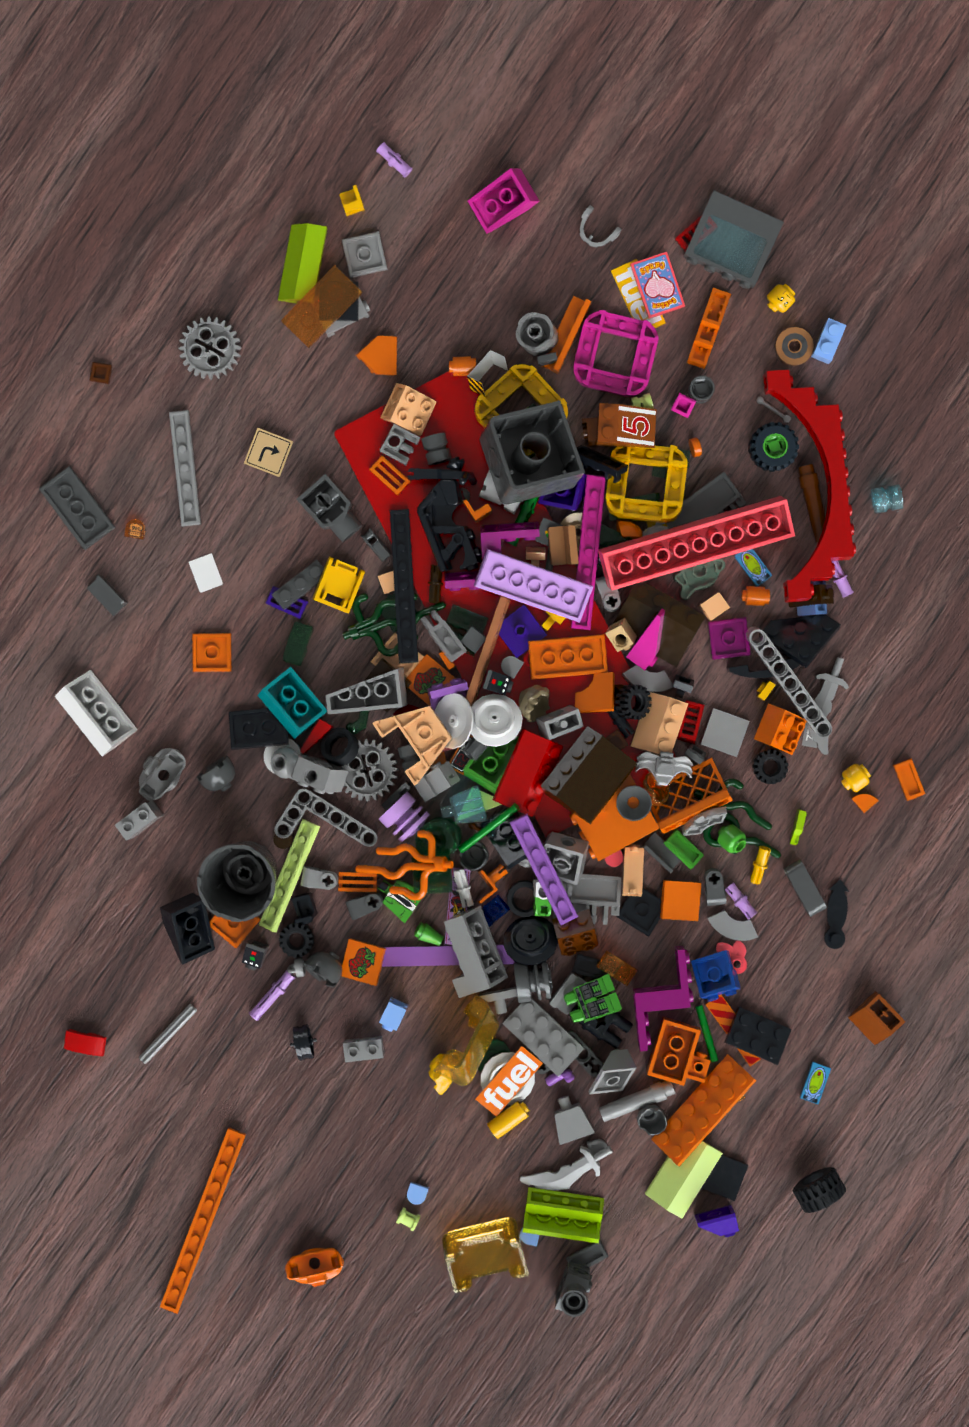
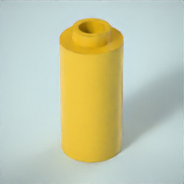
[487,1101,530,1139]

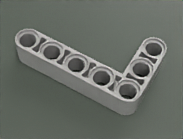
[274,789,378,847]

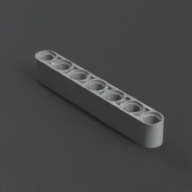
[746,626,832,738]

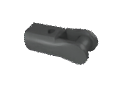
[360,528,392,562]

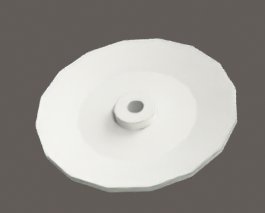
[435,693,474,749]
[471,694,523,747]
[481,1052,535,1105]

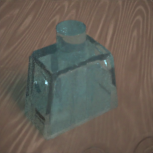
[440,784,488,824]

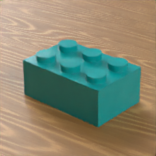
[257,667,327,739]

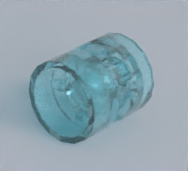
[871,484,903,514]

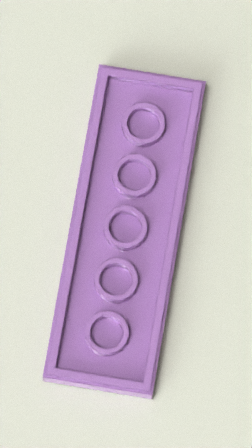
[474,549,594,623]

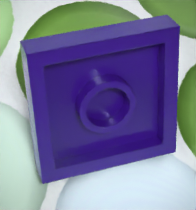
[499,605,547,658]

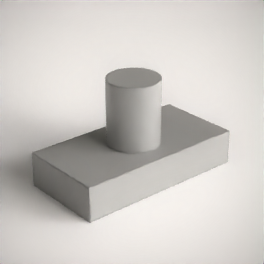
[479,987,518,1014]

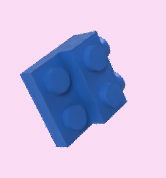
[691,950,741,1001]

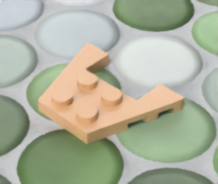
[372,706,452,786]

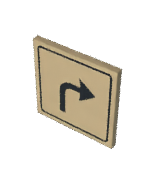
[244,428,293,477]

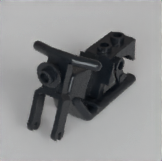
[407,457,482,572]

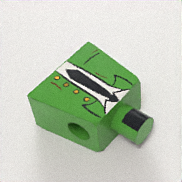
[378,879,421,923]

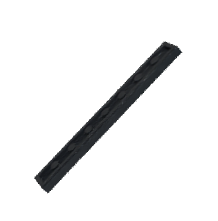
[390,509,418,664]

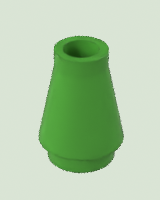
[414,922,444,946]

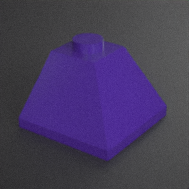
[538,474,587,511]
[695,1205,739,1237]

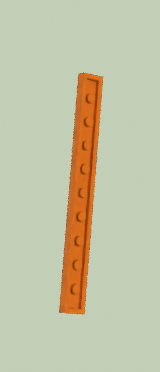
[160,1127,246,1314]

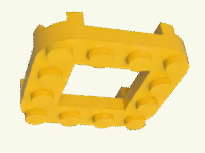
[474,364,568,457]
[606,445,688,523]

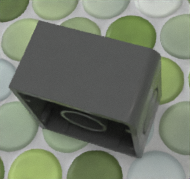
[479,401,585,505]

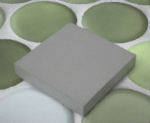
[342,231,388,278]
[700,708,750,757]

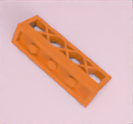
[541,296,591,374]

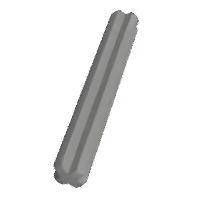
[139,1004,197,1064]

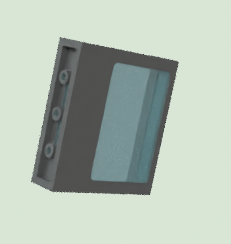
[684,190,784,289]

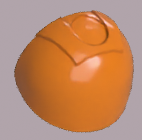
[616,520,643,543]

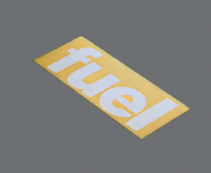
[611,259,666,328]

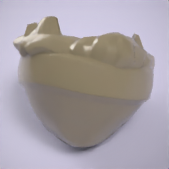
[518,685,550,722]

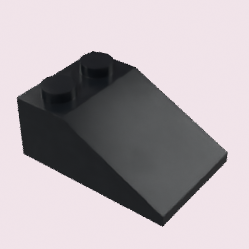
[160,893,215,965]

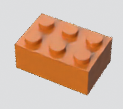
[646,1016,701,1086]

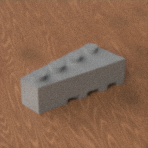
[326,667,408,714]

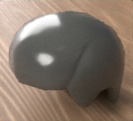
[460,841,489,871]
[636,1105,667,1135]

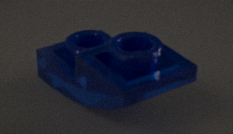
[482,894,510,927]

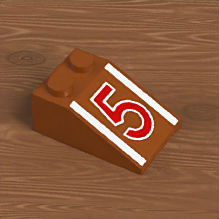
[597,403,656,448]

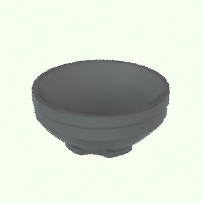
[616,785,652,821]

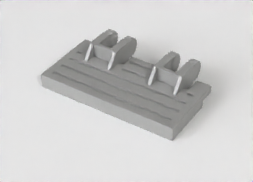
[553,874,622,925]

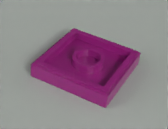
[708,617,751,660]

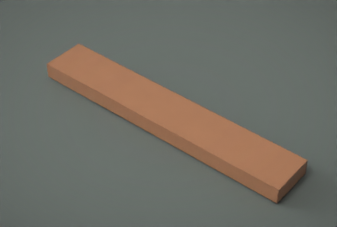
[466,596,510,706]

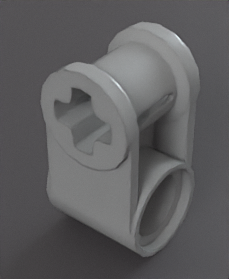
[596,576,621,612]
[301,866,339,890]

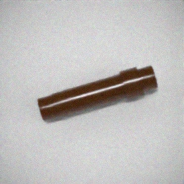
[798,464,826,542]

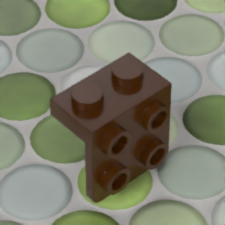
[552,909,598,956]

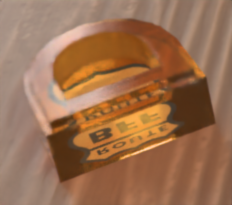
[124,519,146,540]

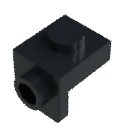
[292,892,318,924]

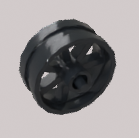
[290,1024,317,1061]

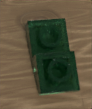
[283,622,314,666]

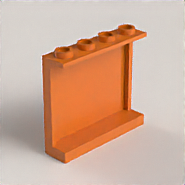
[565,774,659,862]

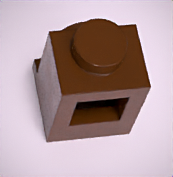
[582,417,599,447]

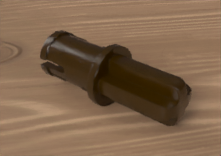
[428,565,443,604]

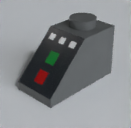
[483,670,513,695]
[242,939,269,970]

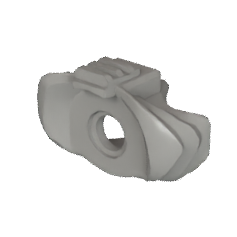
[139,748,186,801]
[634,751,693,787]

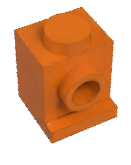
[687,1051,711,1083]

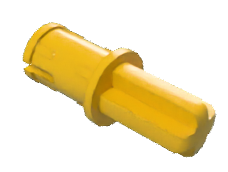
[750,846,771,884]

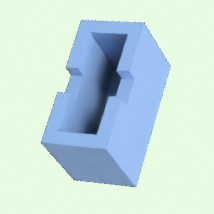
[811,318,846,364]
[379,997,408,1032]

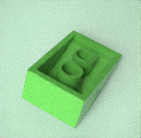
[463,736,519,794]

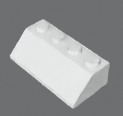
[55,670,138,756]

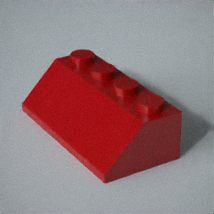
[493,729,563,817]

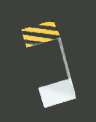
[467,350,508,396]

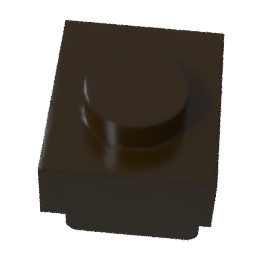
[789,584,834,608]

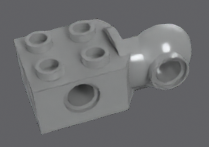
[271,747,348,794]
[518,831,589,885]

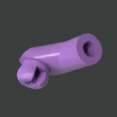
[545,1069,575,1086]

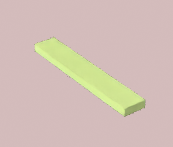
[259,819,320,932]

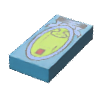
[734,549,772,586]
[800,1061,831,1104]

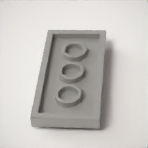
[502,998,585,1077]

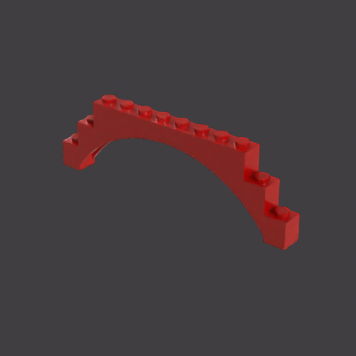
[763,370,856,602]

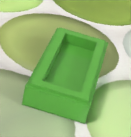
[663,829,704,870]

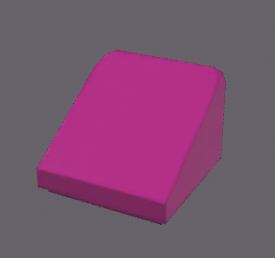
[671,392,696,418]

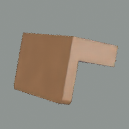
[548,525,579,566]

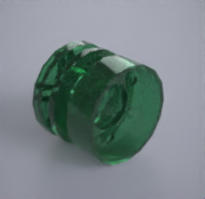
[415,816,462,858]

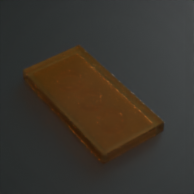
[281,265,363,348]

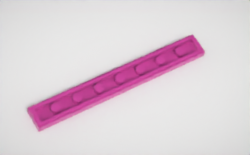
[571,475,606,630]

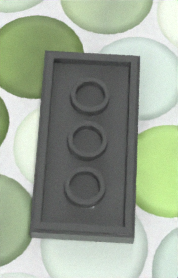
[39,466,116,550]

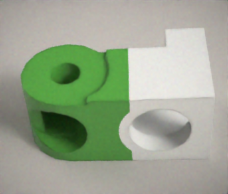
[533,879,551,916]

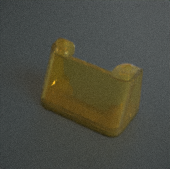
[433,995,499,1086]
[442,1218,529,1293]

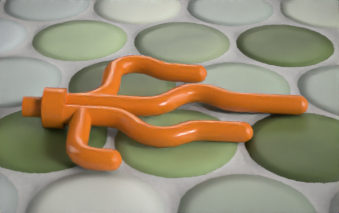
[355,830,454,901]

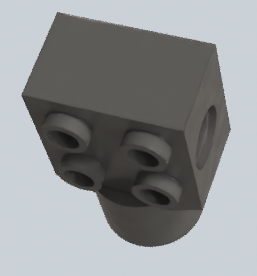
[297,474,362,543]
[555,1261,592,1317]

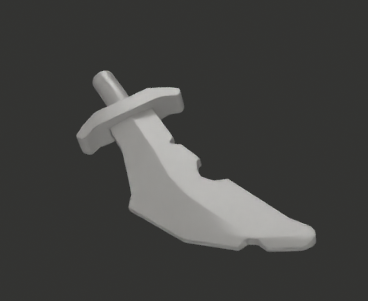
[807,657,849,755]
[520,1146,613,1191]

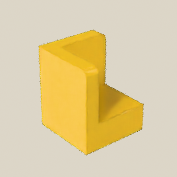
[340,185,365,216]

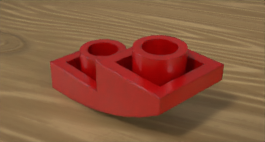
[64,1029,107,1056]

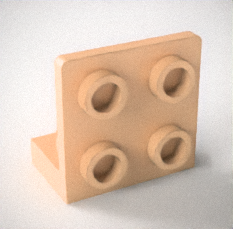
[380,383,436,436]

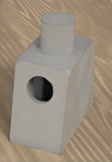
[554,1095,594,1145]

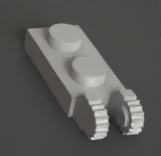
[421,610,467,662]

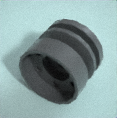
[513,961,553,1003]

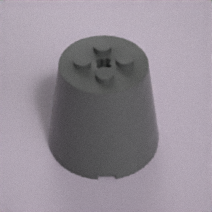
[197,841,277,922]

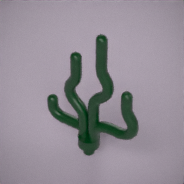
[342,593,446,657]
[694,778,781,858]

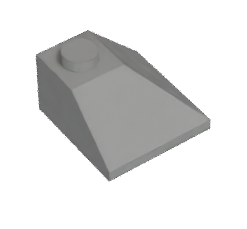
[588,1049,636,1094]

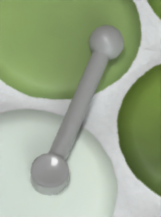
[756,396,791,423]

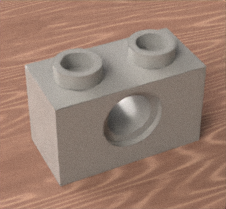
[536,705,584,740]
[343,1036,385,1062]

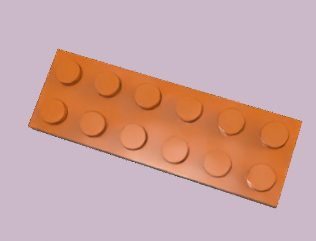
[651,1054,757,1167]

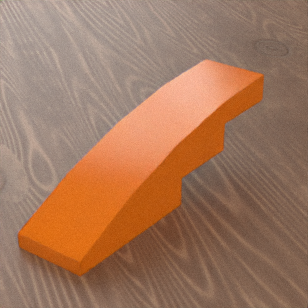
[687,288,731,369]

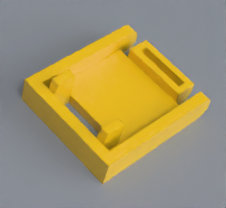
[312,557,365,614]

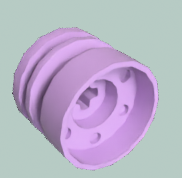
[379,791,430,842]

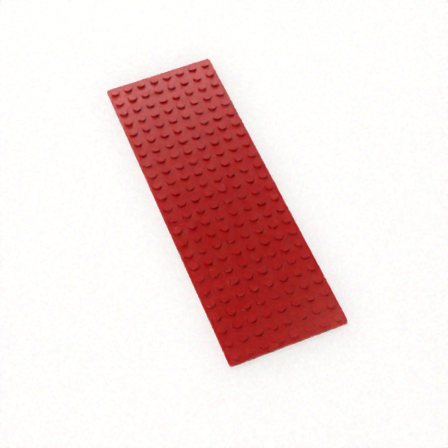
[334,371,676,837]

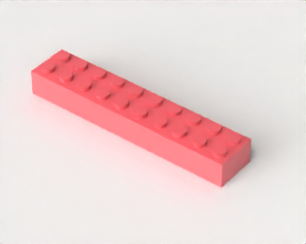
[598,496,795,590]

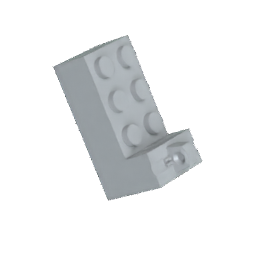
[444,906,508,998]

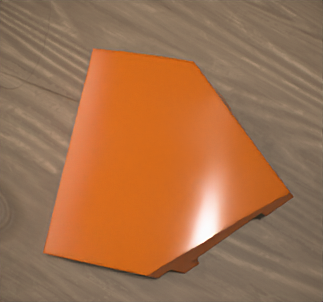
[356,336,397,376]

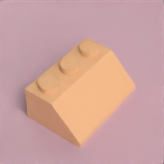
[630,692,688,756]

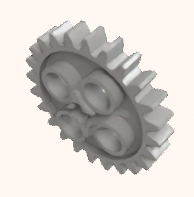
[178,317,242,380]
[341,739,399,801]

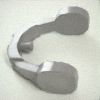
[580,205,622,248]

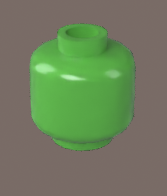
[717,824,746,853]

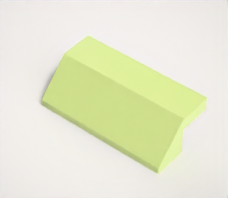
[645,1141,723,1218]

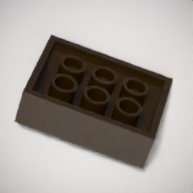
[613,582,706,667]
[541,726,637,825]

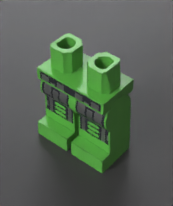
[563,974,622,1023]

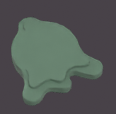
[674,558,725,600]

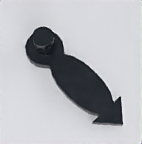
[824,879,849,949]

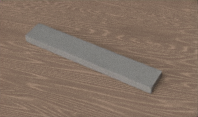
[169,410,201,527]

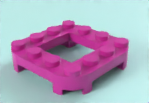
[573,310,659,397]

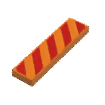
[705,994,761,1067]

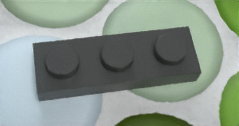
[272,560,324,611]

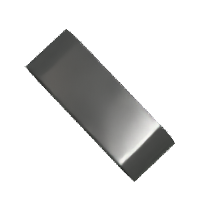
[783,860,827,917]

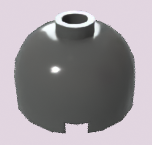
[196,755,235,792]
[304,951,342,988]

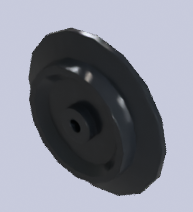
[503,916,558,965]

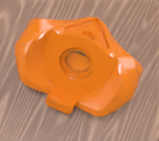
[285,1248,344,1287]

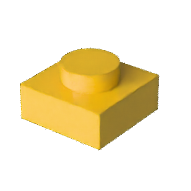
[756,680,776,701]

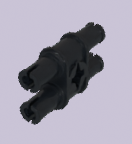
[569,1007,633,1049]

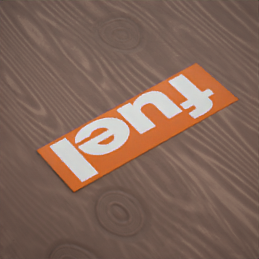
[475,1046,543,1117]

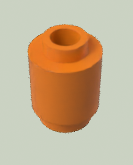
[449,356,476,376]
[741,586,770,606]

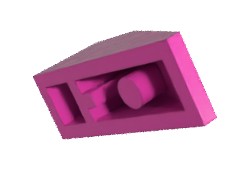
[626,608,665,671]

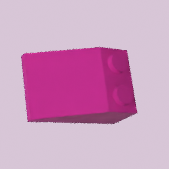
[468,168,540,234]

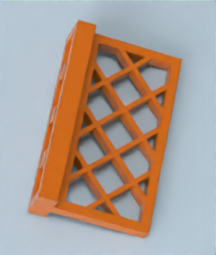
[646,758,733,834]

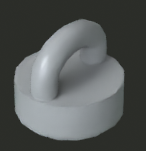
[287,957,306,977]

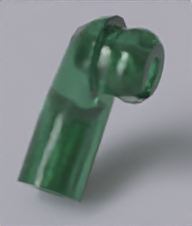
[346,711,370,734]

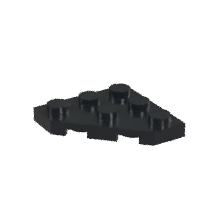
[759,614,841,668]

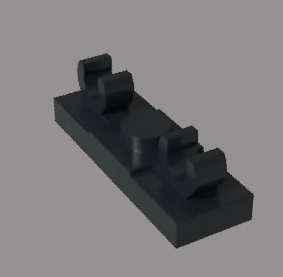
[576,445,628,483]

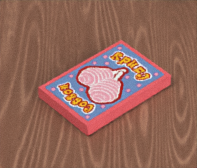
[630,252,685,319]

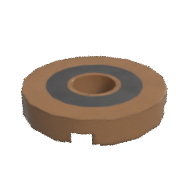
[775,327,814,366]

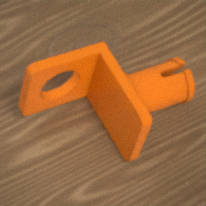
[478,864,508,904]

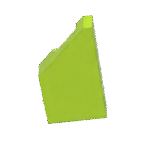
[789,809,807,845]

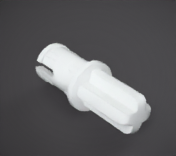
[454,869,474,908]

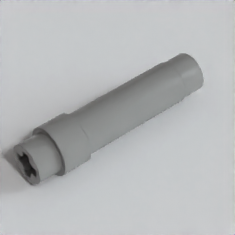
[599,1081,676,1122]

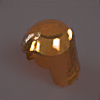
[643,772,671,806]

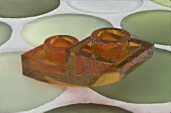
[596,951,638,986]

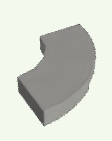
[621,665,673,693]
[681,806,727,836]
[707,910,758,941]

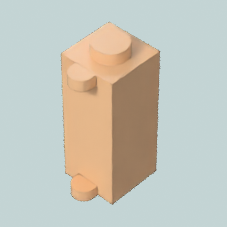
[622,844,644,897]

